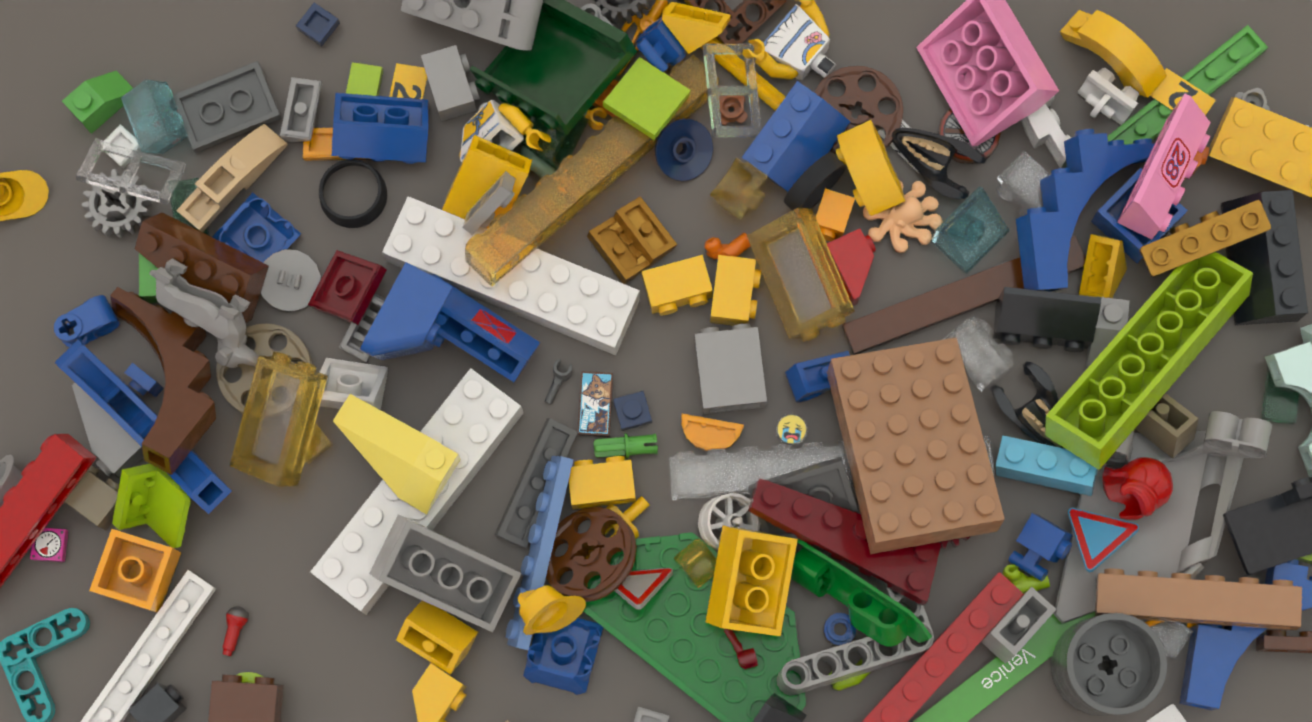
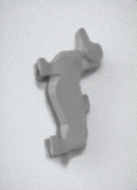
[150,258,259,368]

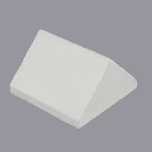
[310,358,388,410]

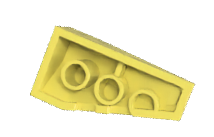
[333,394,461,515]

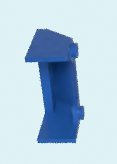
[360,262,453,360]

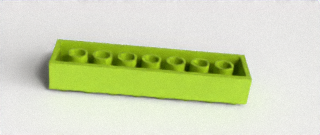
[1045,252,1253,470]

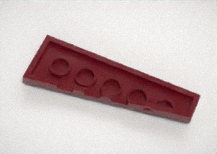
[748,478,941,605]

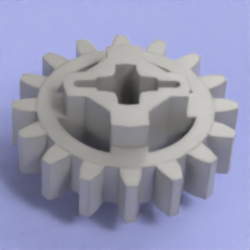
[82,169,152,238]

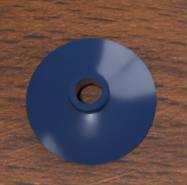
[655,118,713,181]

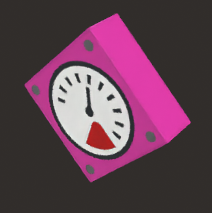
[30,528,69,562]

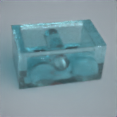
[121,79,188,154]

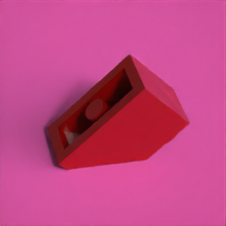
[824,228,876,306]

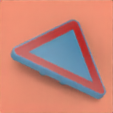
[1068,508,1139,572]

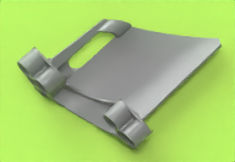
[1053,411,1272,624]

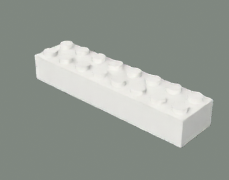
[382,196,640,355]
[310,368,524,615]

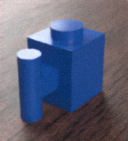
[636,17,686,72]
[1008,513,1073,582]

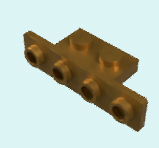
[1140,200,1271,277]

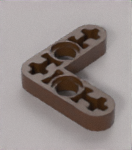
[684,0,787,47]

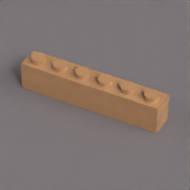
[1095,568,1302,630]

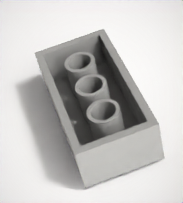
[369,514,521,632]

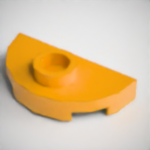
[681,413,744,452]

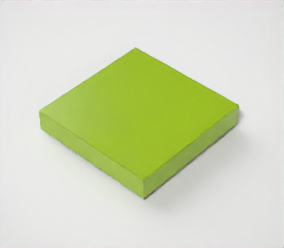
[603,57,691,140]

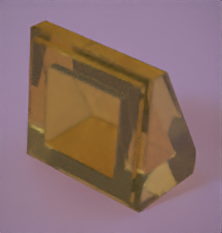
[674,538,717,588]

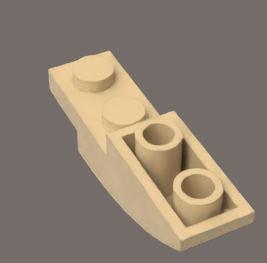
[176,124,288,232]

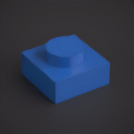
[124,363,164,397]

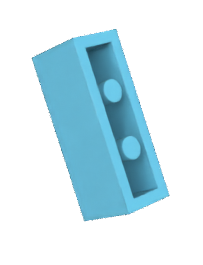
[995,436,1098,496]

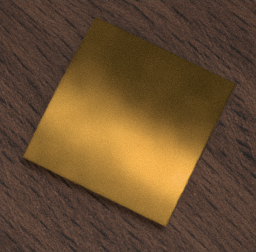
[587,196,677,284]

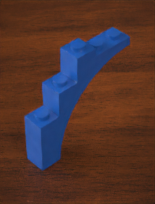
[1016,129,1155,292]
[55,340,232,514]
[1179,559,1312,711]

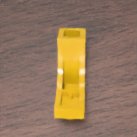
[1060,10,1167,98]

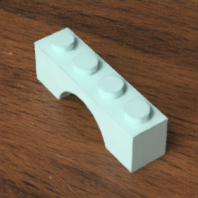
[1265,342,1312,477]

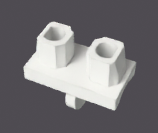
[1077,68,1139,125]

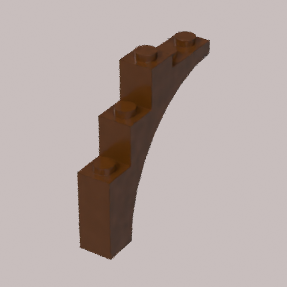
[110,287,216,475]

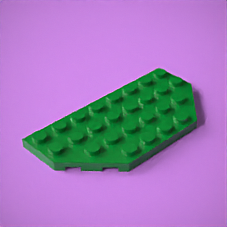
[583,532,806,722]

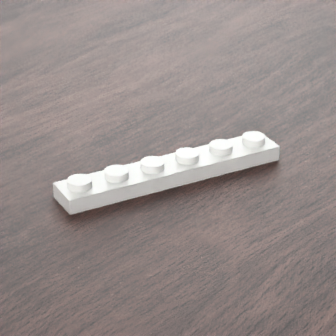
[81,570,216,722]

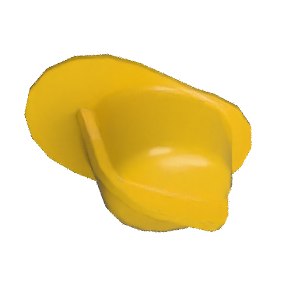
[0,170,49,221]
[517,585,586,635]

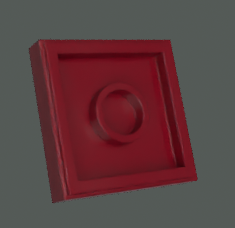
[308,250,387,325]

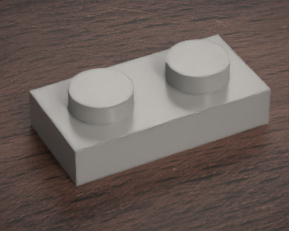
[462,171,516,235]

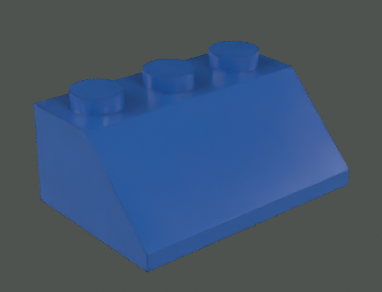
[742,81,851,192]
[331,93,428,164]

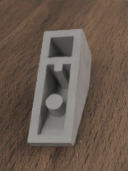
[72,383,144,478]

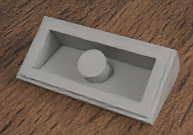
[280,77,322,142]

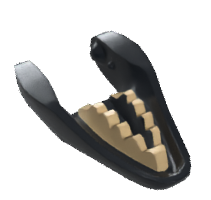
[892,128,987,199]
[990,361,1063,448]

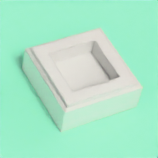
[99,124,145,169]

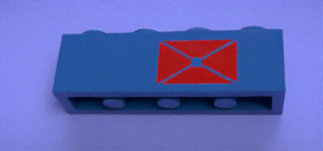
[432,274,540,382]

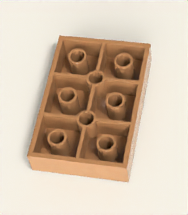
[827,337,1005,554]

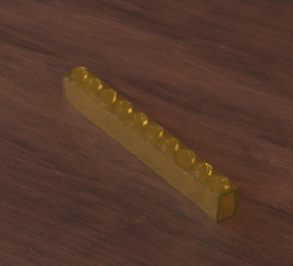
[465,54,720,287]

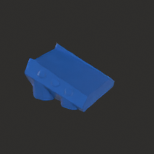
[212,192,301,262]
[523,618,603,695]

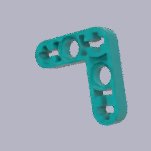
[0,608,90,722]

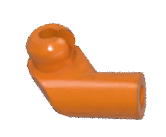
[704,233,753,260]

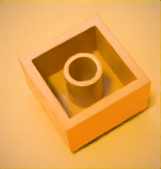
[89,529,181,613]

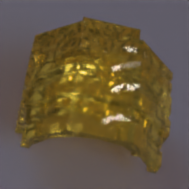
[710,157,768,221]

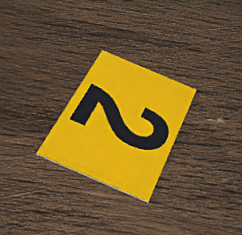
[389,63,427,99]
[1150,68,1216,116]

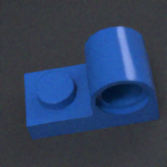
[785,351,850,403]

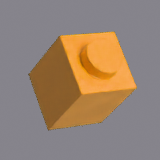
[812,188,855,241]

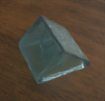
[931,186,1010,273]

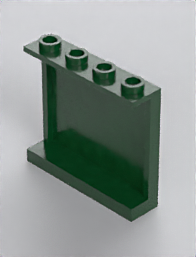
[469,0,637,135]

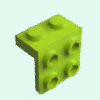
[112,464,191,548]

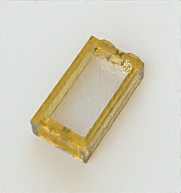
[747,208,855,342]
[229,352,328,487]

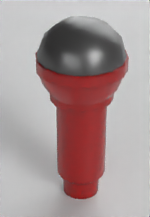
[222,606,249,656]

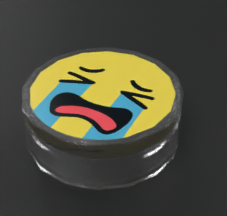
[776,414,808,447]

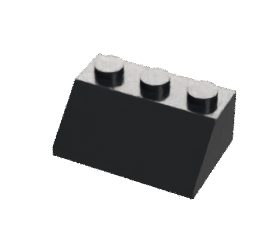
[993,287,1102,352]

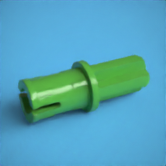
[593,433,658,459]

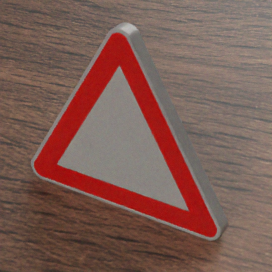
[615,568,673,609]

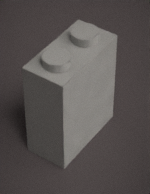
[695,324,767,414]

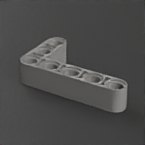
[777,579,934,696]

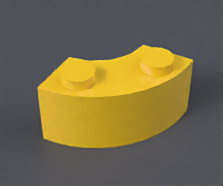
[836,120,905,216]

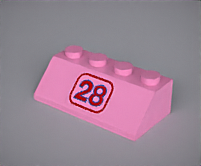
[1117,94,1211,240]

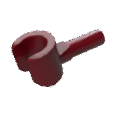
[724,629,758,669]

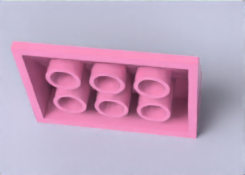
[916,0,1059,147]

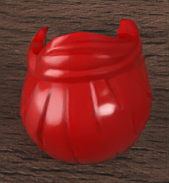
[1102,457,1173,520]

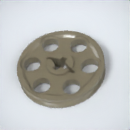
[216,323,313,419]

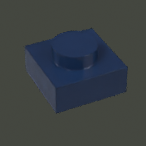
[296,2,340,47]
[613,391,652,431]

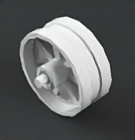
[698,493,760,551]

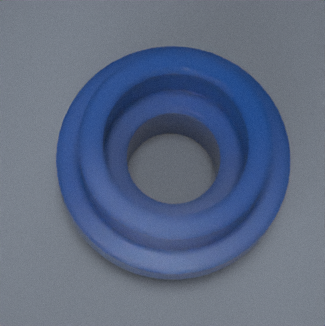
[824,613,856,646]

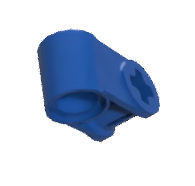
[54,295,120,348]

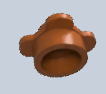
[715,94,748,126]

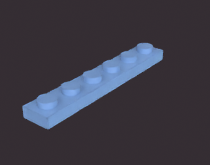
[506,456,574,650]

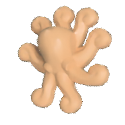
[863,180,943,253]

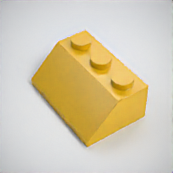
[705,525,798,636]

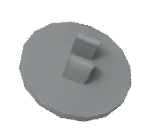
[261,249,321,312]

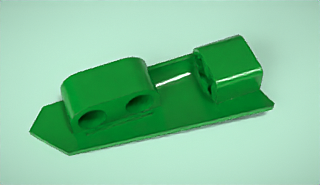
[791,539,932,647]

